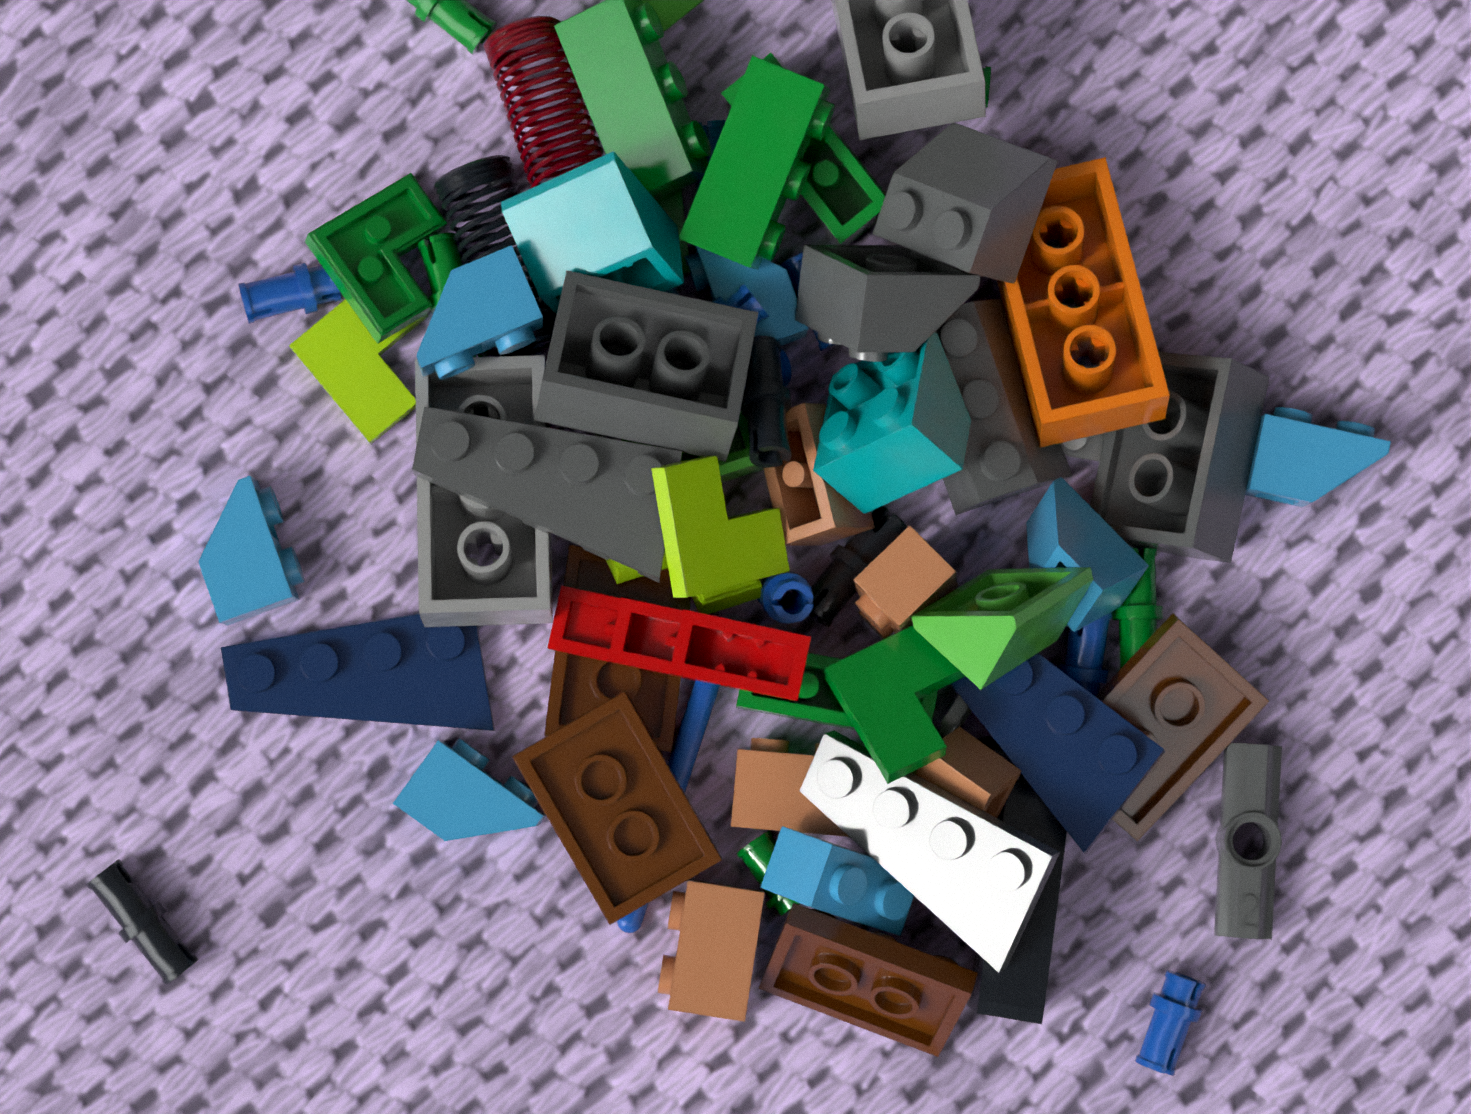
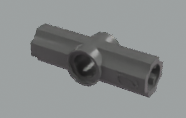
[1214,743,1282,940]

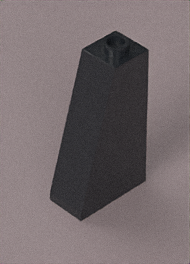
[967,773,1067,1024]

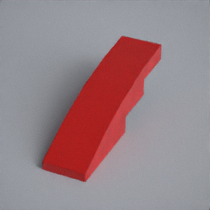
[547,585,812,701]

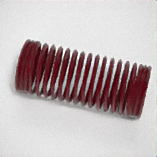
[484,16,604,189]

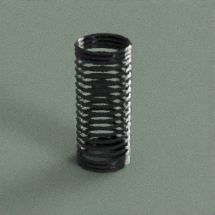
[434,155,557,356]

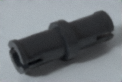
[740,335,792,468]
[809,506,908,628]
[86,859,199,986]

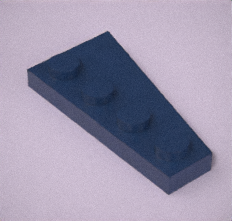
[221,614,495,731]
[951,653,1166,854]

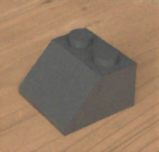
[873,123,1058,284]
[795,245,980,362]

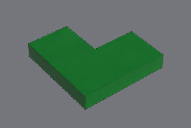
[305,173,447,344]
[824,625,965,784]

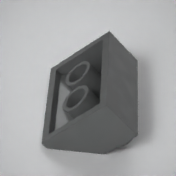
[534,270,758,462]
[935,299,1072,515]
[1090,352,1269,563]

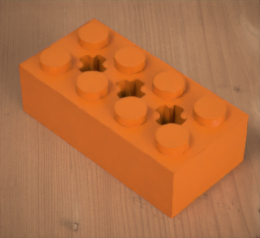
[997,157,1170,448]

